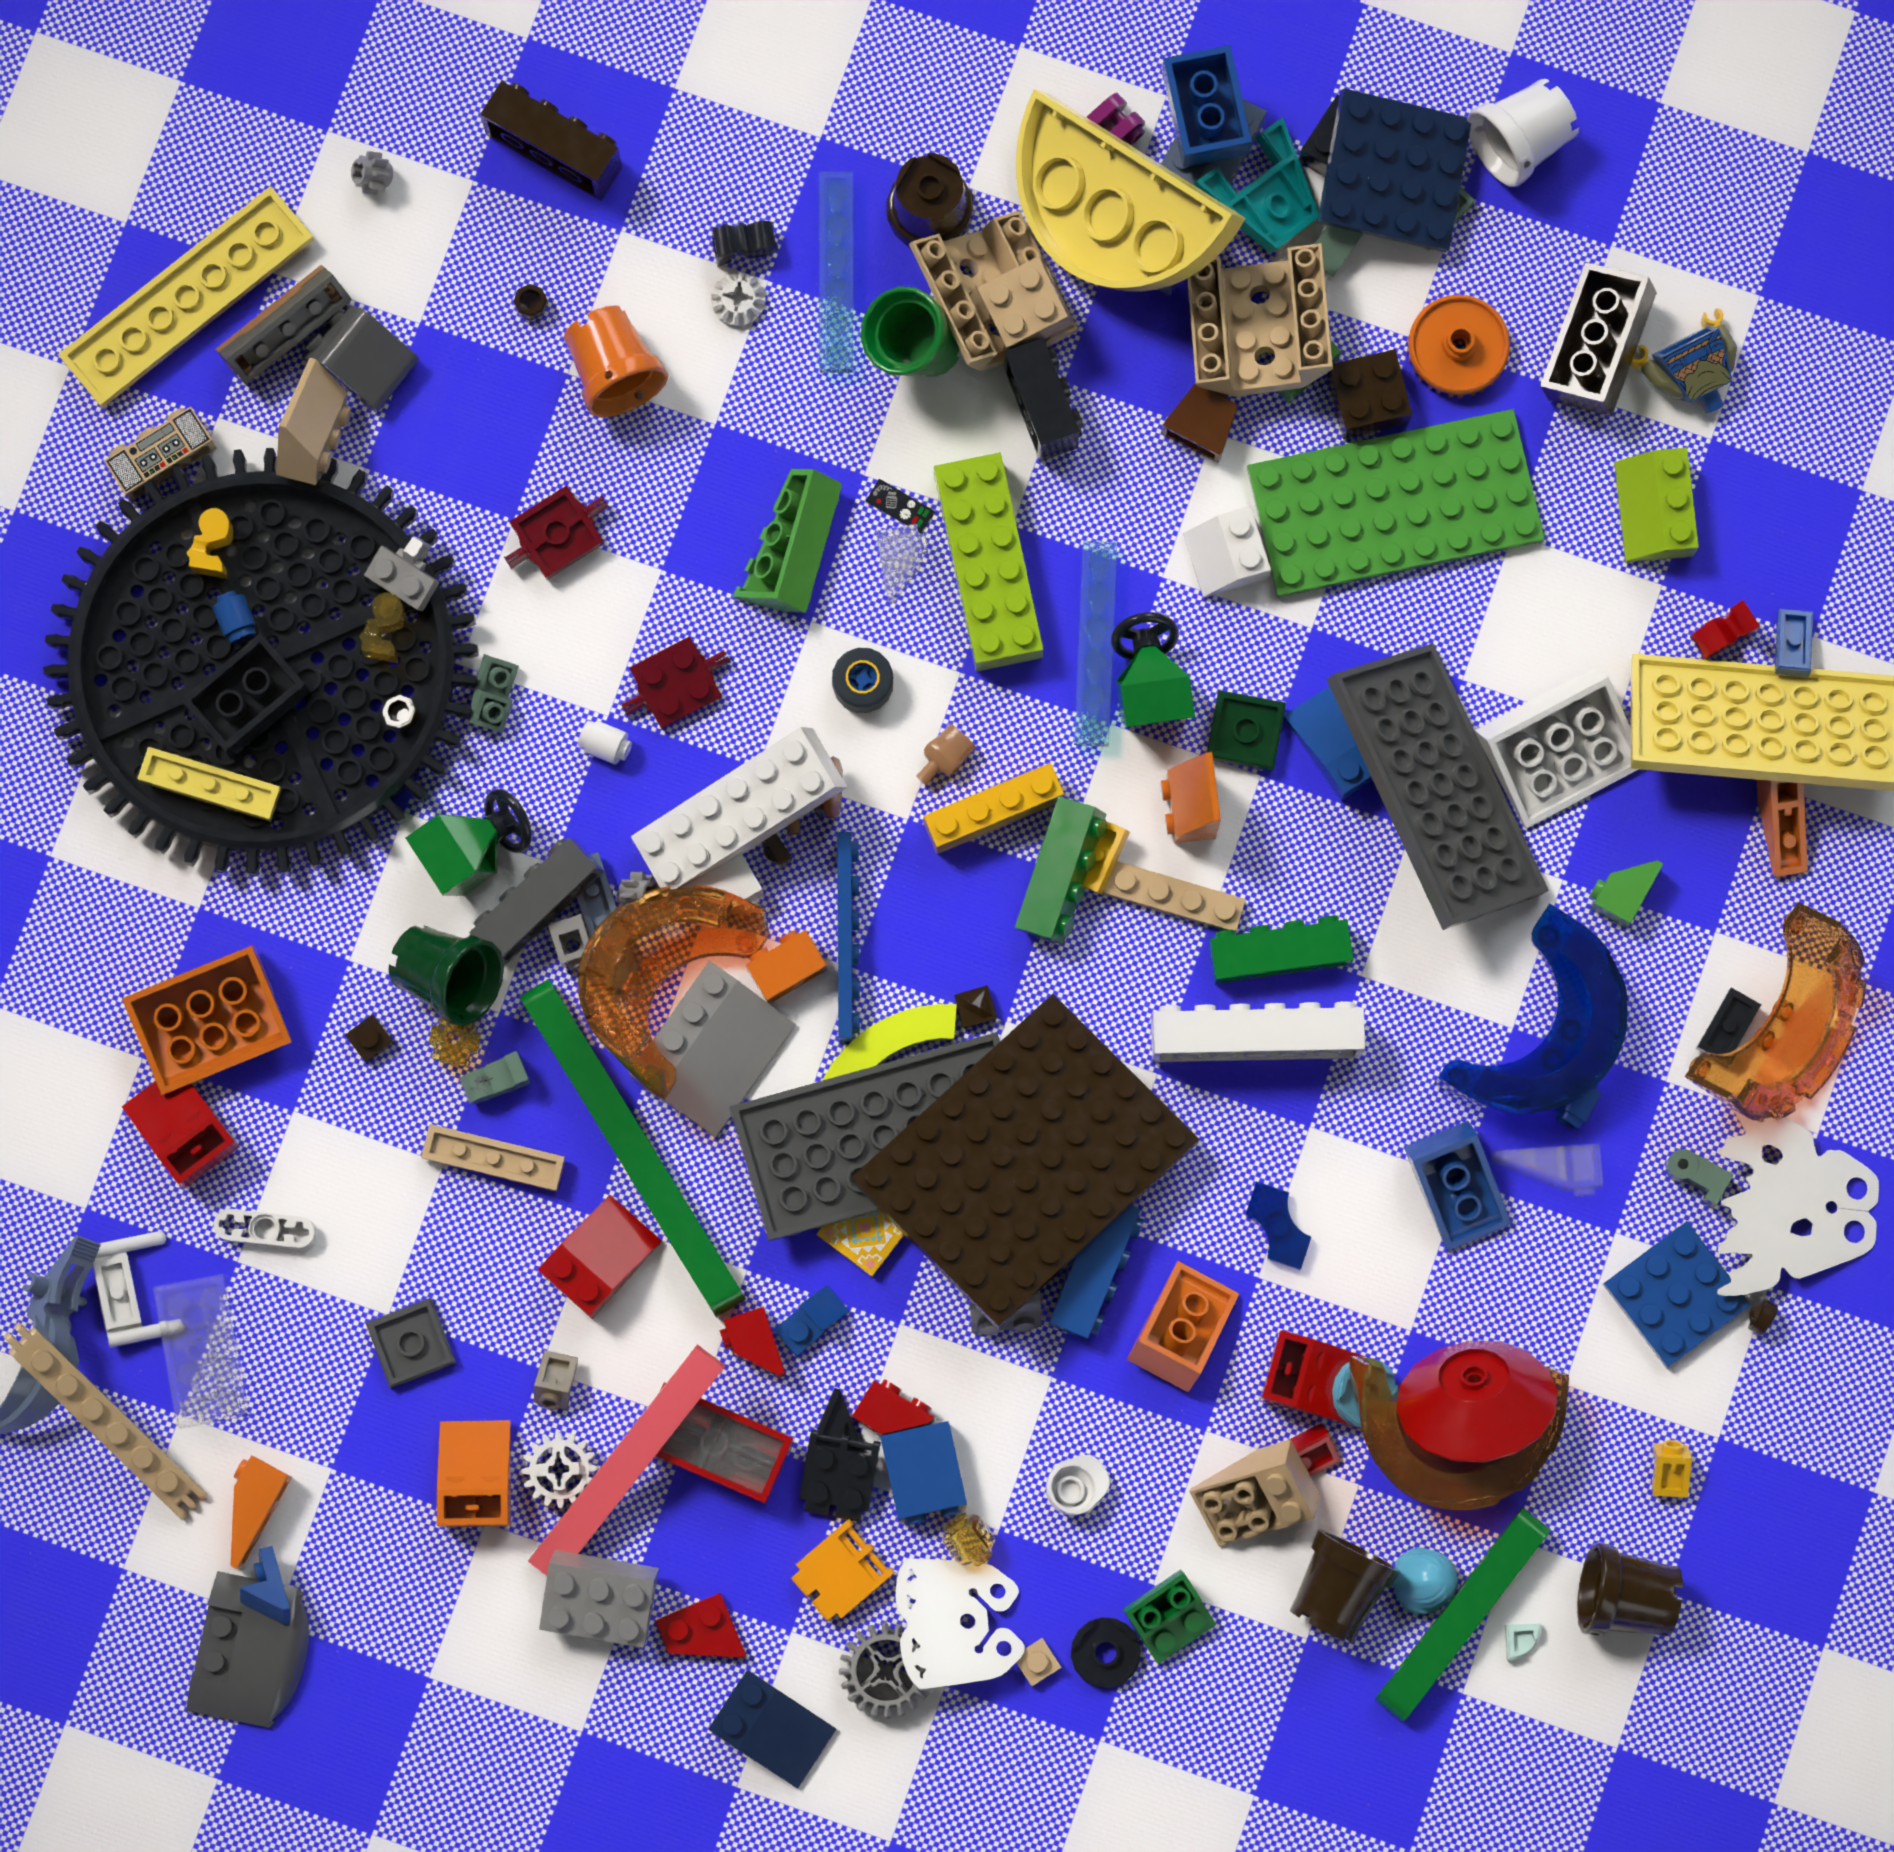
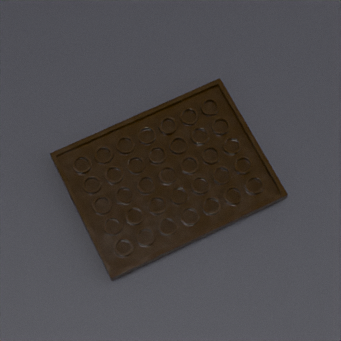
[851,994,1199,1329]

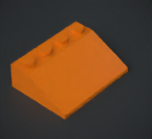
[122,945,292,1095]

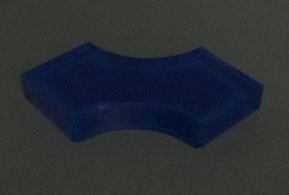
[1245,1181,1311,1271]

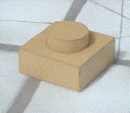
[1016,1638,1061,1687]

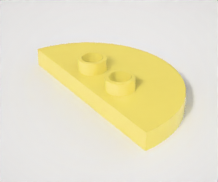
[1016,89,1246,292]

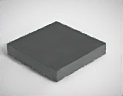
[366,1298,457,1389]

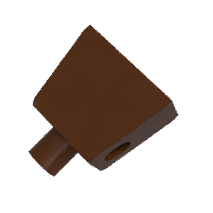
[1161,383,1238,463]

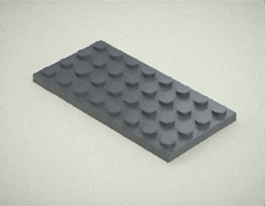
[1326,643,1549,930]
[729,1032,1000,1242]

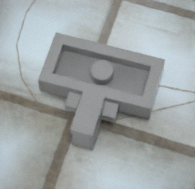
[364,536,440,611]

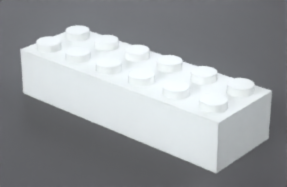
[631,727,847,896]
[1151,1002,1365,1062]

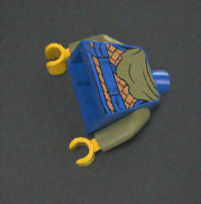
[1630,308,1737,413]

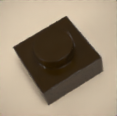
[345,1014,394,1064]

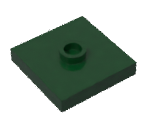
[1207,690,1286,771]

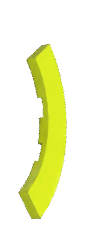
[822,1004,957,1081]

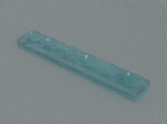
[819,172,854,373]
[1074,541,1117,747]

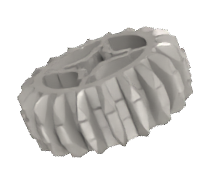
[839,1622,927,1719]

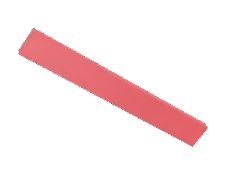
[528,1344,725,1576]

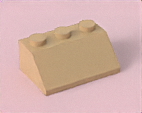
[276,358,351,485]

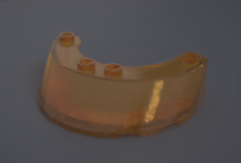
[578,885,770,1100]
[1685,902,1866,1122]
[1349,1356,1569,1510]

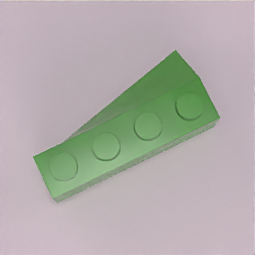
[732,469,842,613]

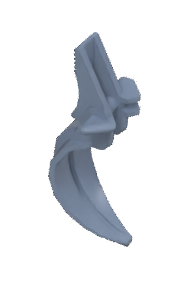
[0,1235,101,1434]

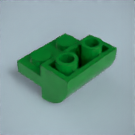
[1122,1569,1216,1664]

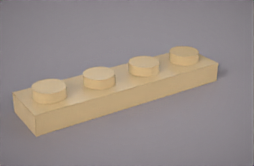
[1103,861,1246,931]
[421,1124,566,1192]

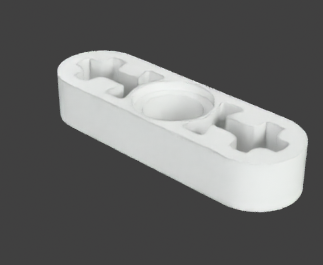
[214,1209,316,1249]

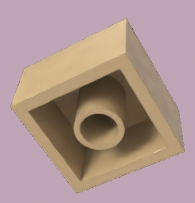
[977,256,1073,350]

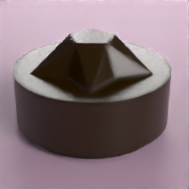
[1748,1299,1778,1335]

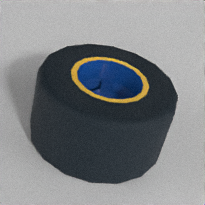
[832,648,894,713]

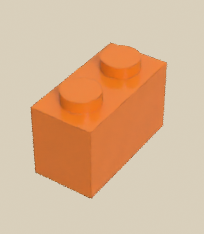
[746,930,828,1004]

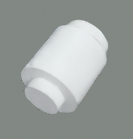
[578,721,632,765]

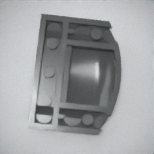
[186,1571,309,1728]

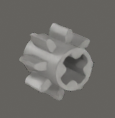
[351,151,393,195]
[618,872,661,914]

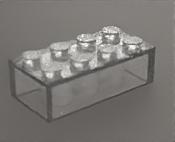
[153,1274,250,1429]

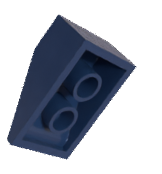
[708,1670,837,1789]

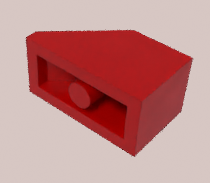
[719,1307,786,1378]

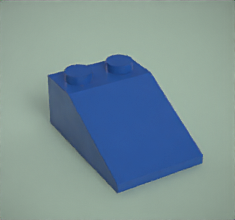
[1284,686,1373,801]
[1404,1121,1512,1251]

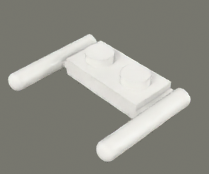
[92,1231,185,1348]

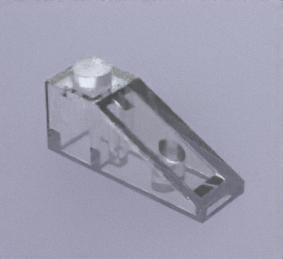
[1492,1144,1603,1197]

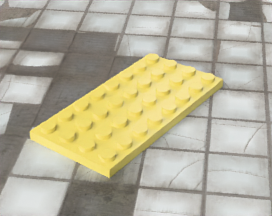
[1631,654,1894,791]

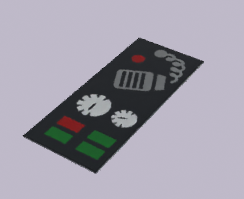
[865,479,934,534]

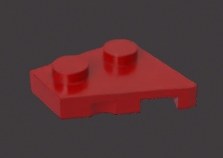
[655,1593,747,1658]

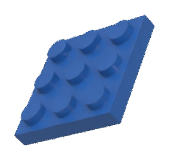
[1602,1221,1751,1368]

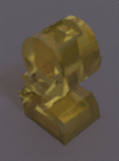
[359,593,406,663]

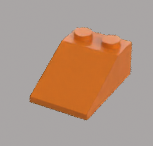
[1161,752,1221,843]
[1126,1261,1239,1392]

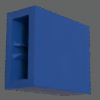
[880,1421,967,1525]

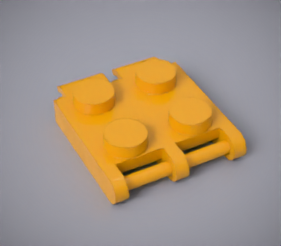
[791,1519,895,1622]

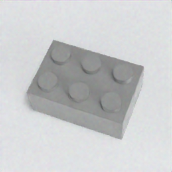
[539,1550,659,1648]

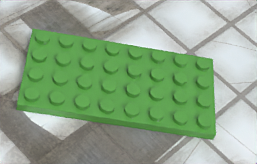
[1247,409,1545,598]

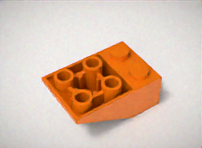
[437,1420,511,1528]

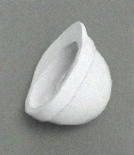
[1046,1455,1110,1516]

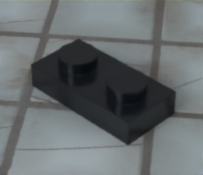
[1696,987,1762,1066]

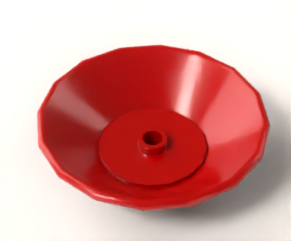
[1396,1341,1558,1463]

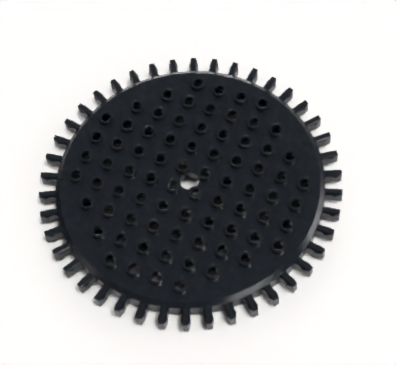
[43,448,479,877]

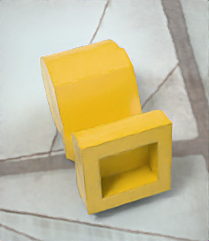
[187,508,234,579]

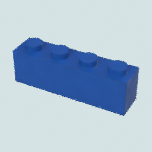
[1049,1205,1144,1341]

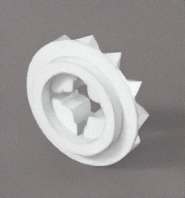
[711,271,765,326]

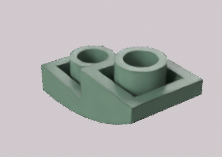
[1315,225,1363,277]
[469,654,519,733]

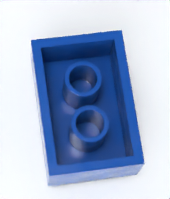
[1162,45,1252,167]

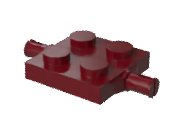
[504,485,610,580]
[620,636,731,730]

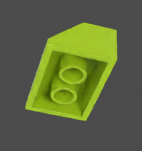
[1614,447,1699,563]

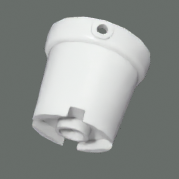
[1467,79,1579,187]

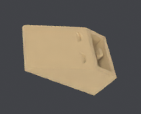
[1189,1439,1319,1546]

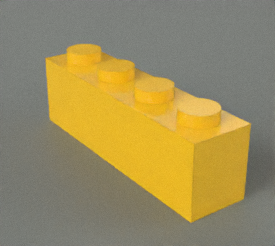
[923,763,1064,854]

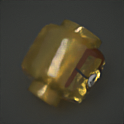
[943,1513,995,1567]

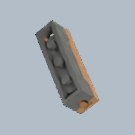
[215,265,352,385]

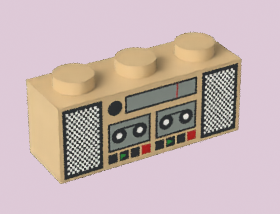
[104,406,217,502]

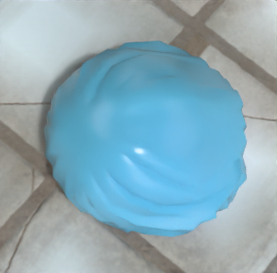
[1392,1547,1459,1616]

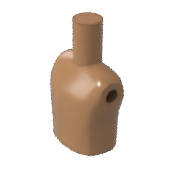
[916,723,977,785]

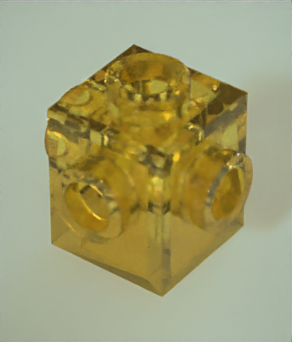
[429,1017,481,1068]

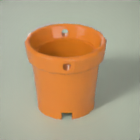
[563,305,669,418]

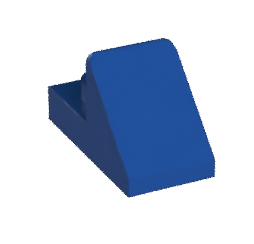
[774,1285,850,1357]
[240,1546,290,1625]

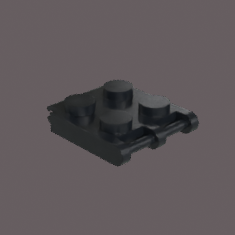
[799,1429,881,1522]

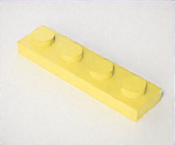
[137,747,281,822]

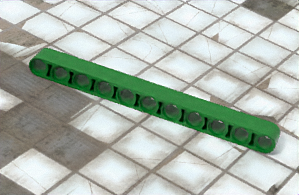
[519,979,746,1318]

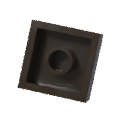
[1326,349,1412,439]

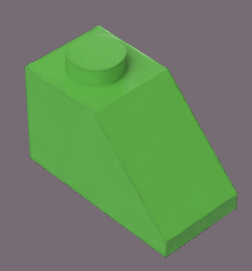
[1589,860,1663,929]

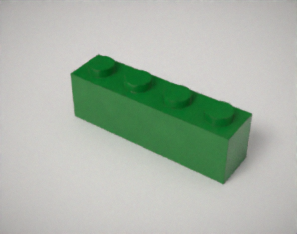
[1015,796,1107,945]
[1208,915,1354,984]

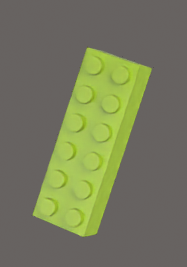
[934,452,1044,672]

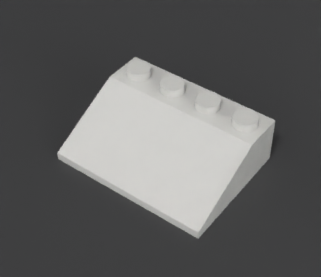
[1474,667,1639,829]

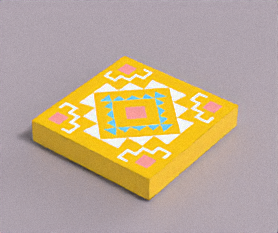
[816,1211,904,1277]

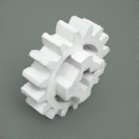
[521,1431,599,1509]

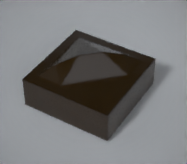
[763,833,792,870]
[954,985,997,1029]

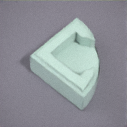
[1505,1623,1541,1660]

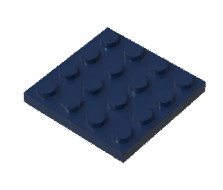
[1317,88,1471,252]

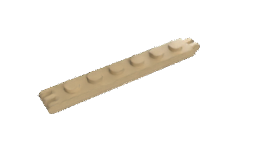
[3,1322,208,1520]

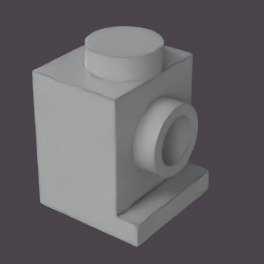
[548,914,595,971]

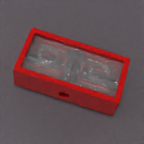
[655,1382,794,1505]

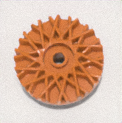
[1407,295,1510,398]

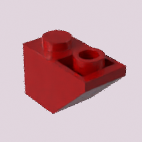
[852,1379,934,1436]

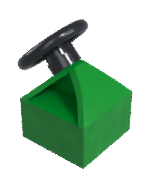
[1111,612,1195,727]
[405,789,532,896]

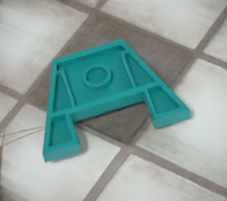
[1193,117,1319,254]

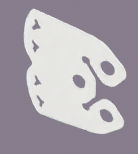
[896,1558,1025,1690]

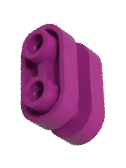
[1086,92,1145,145]

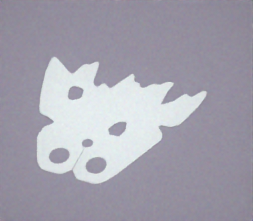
[1717,1095,1879,1296]

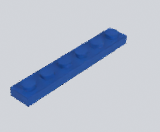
[837,832,860,1043]

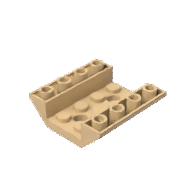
[909,211,1078,371]
[1188,243,1333,397]

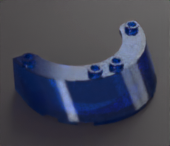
[1433,903,1628,1114]

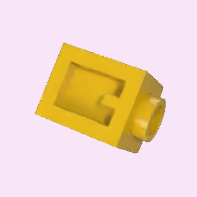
[1651,1440,1692,1498]

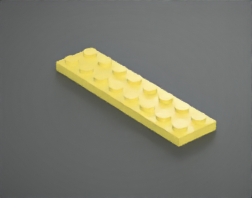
[58,186,314,408]

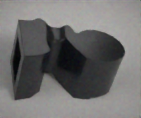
[711,221,778,267]

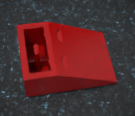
[121,1081,240,1189]
[1260,1330,1369,1429]

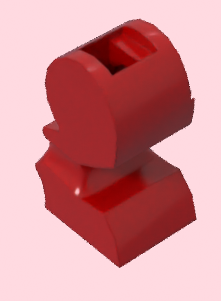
[1690,600,1760,660]

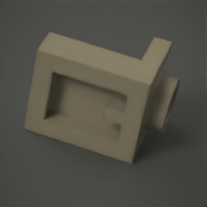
[534,1350,578,1410]

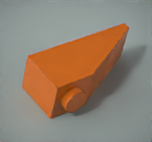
[1756,780,1808,877]
[230,1455,292,1570]

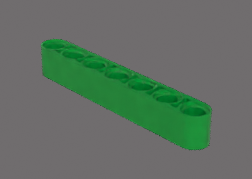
[1375,1507,1551,1722]

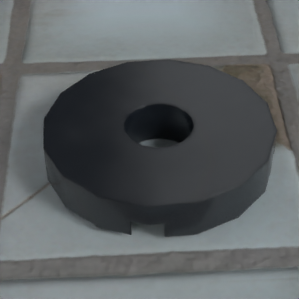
[1070,1617,1141,1688]

